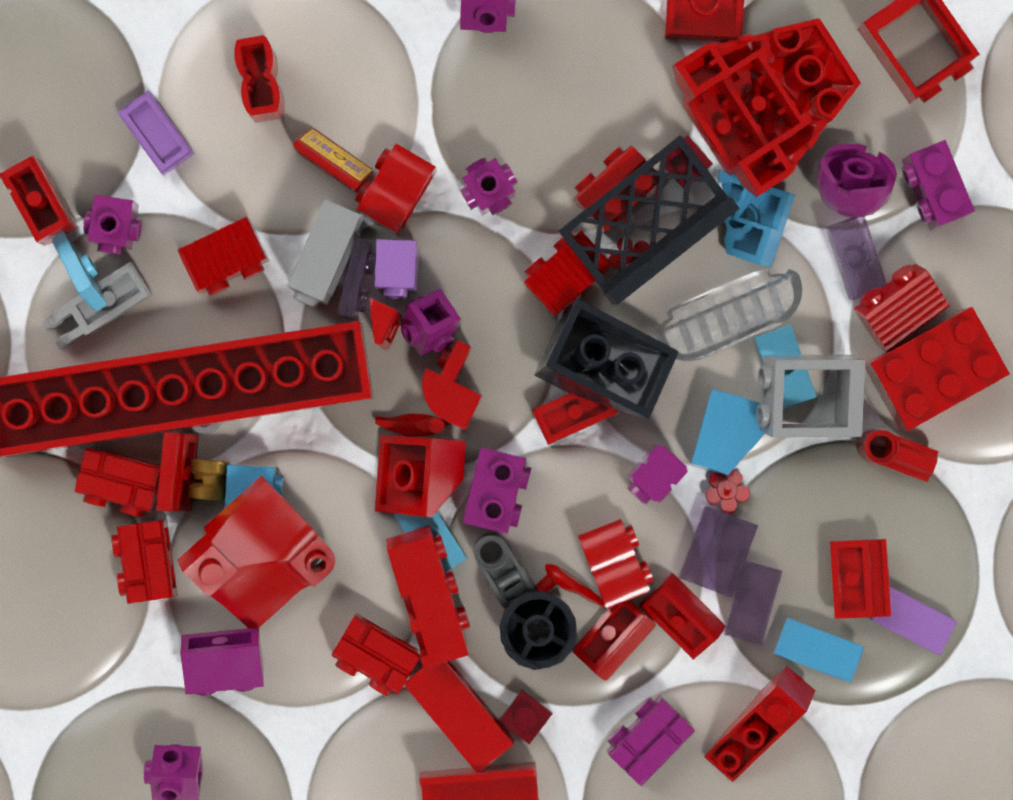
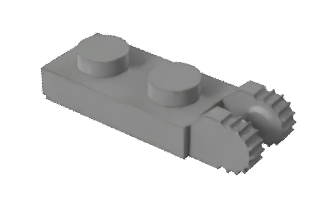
[43,262,153,350]

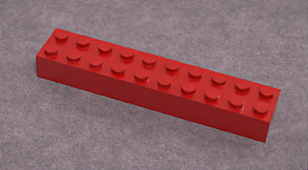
[0,321,374,458]

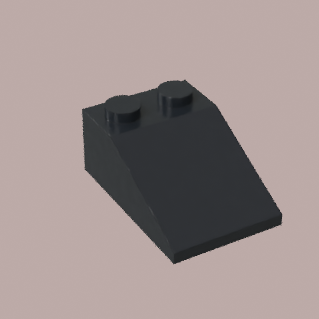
[534,298,679,421]

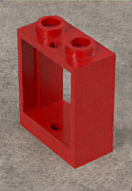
[857,0,980,104]

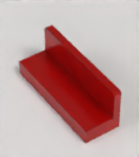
[405,661,514,772]
[419,762,539,800]

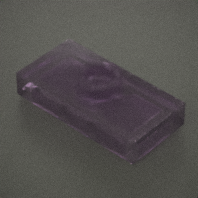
[825,217,886,301]
[724,560,782,645]

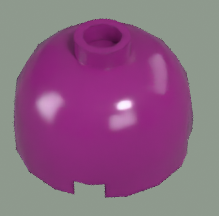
[817,143,897,217]

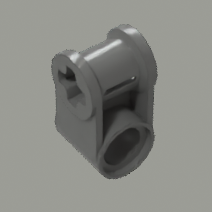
[474,533,537,609]

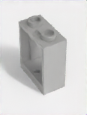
[287,199,366,309]
[756,355,866,438]

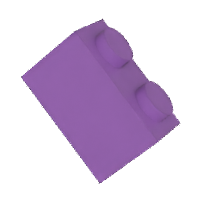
[375,239,419,300]

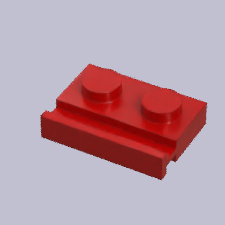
[156,432,199,512]
[830,539,891,619]

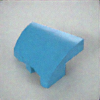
[718,170,796,268]
[690,389,765,476]

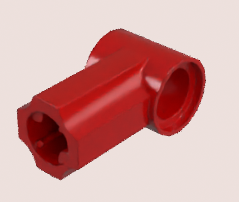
[857,429,939,482]

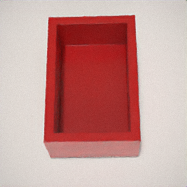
[865,306,1010,431]

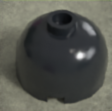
[499,591,577,670]

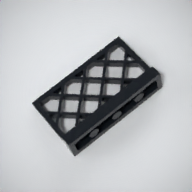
[557,135,740,305]

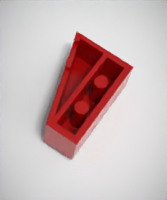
[386,525,471,669]

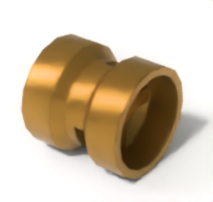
[188,459,230,501]

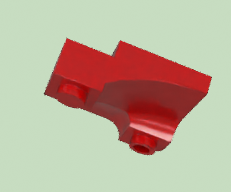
[177,475,335,628]

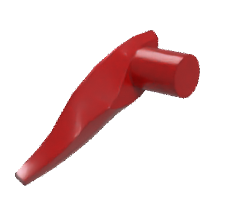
[375,413,449,436]
[535,564,605,608]

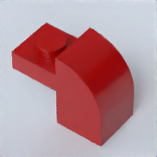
[422,340,482,430]

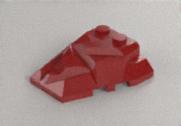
[672,18,861,197]

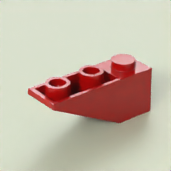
[704,665,816,782]

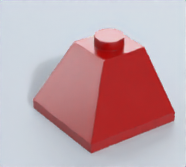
[374,435,466,517]

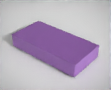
[117,90,195,176]
[869,587,957,656]

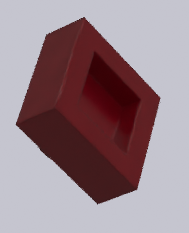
[659,135,713,189]
[499,689,553,745]

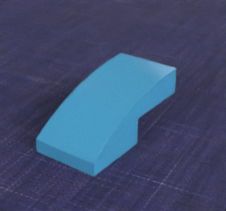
[774,618,865,683]

